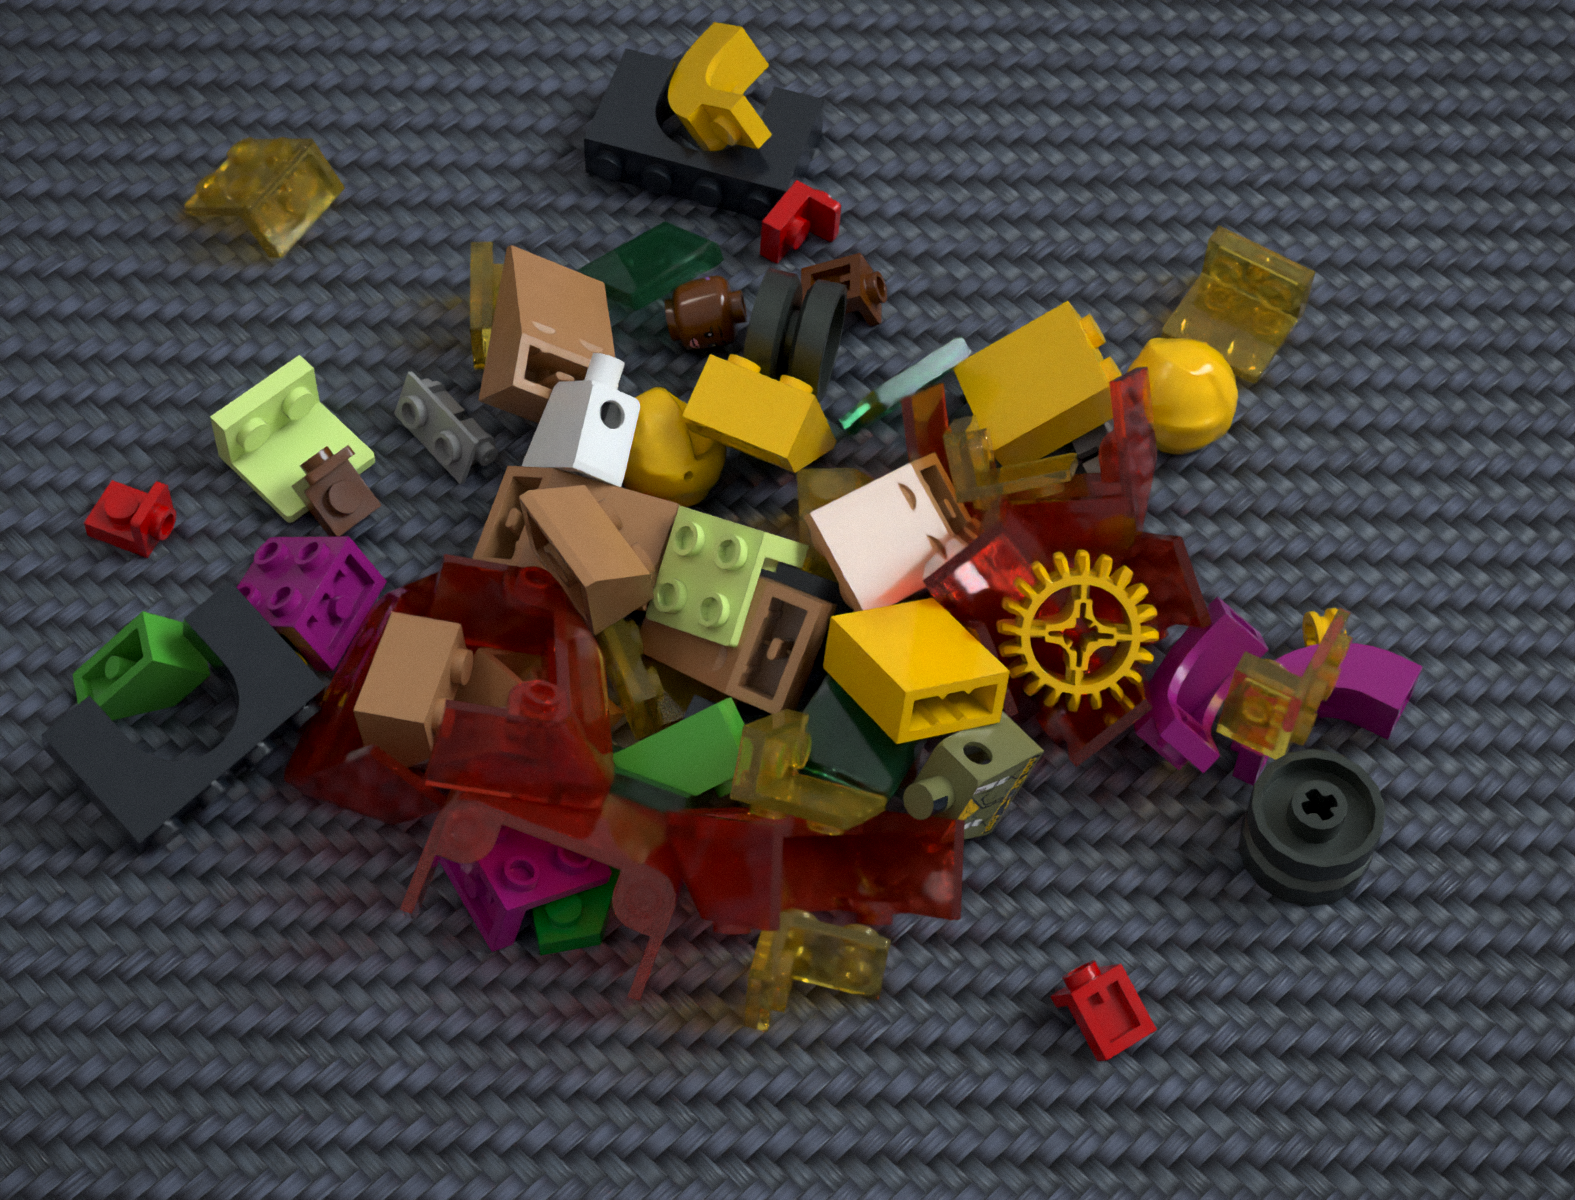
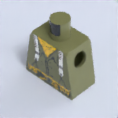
[903,711,1044,844]

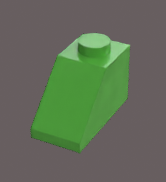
[72,611,210,720]
[611,697,763,798]

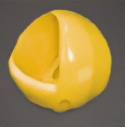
[1124,338,1238,455]
[623,387,726,507]

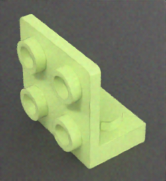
[210,355,375,523]
[646,505,809,648]

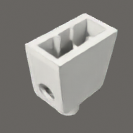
[522,353,641,487]

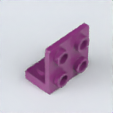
[236,536,387,671]
[436,782,612,952]

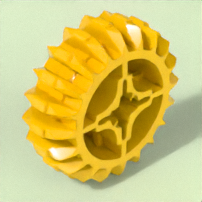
[996,550,1159,712]

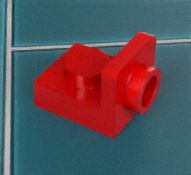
[760,180,841,264]
[84,480,176,558]
[1050,960,1157,1061]

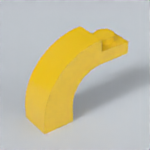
[668,22,772,151]

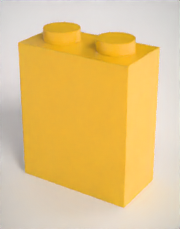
[952,301,1128,475]
[823,598,1010,744]

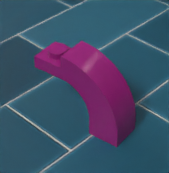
[1134,596,1269,773]
[1230,642,1423,786]

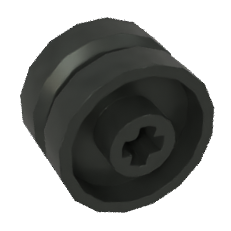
[743,268,847,404]
[1239,749,1386,907]

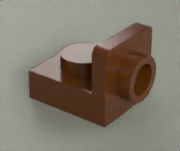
[801,253,887,327]
[291,445,382,537]

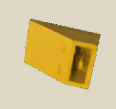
[682,354,836,473]

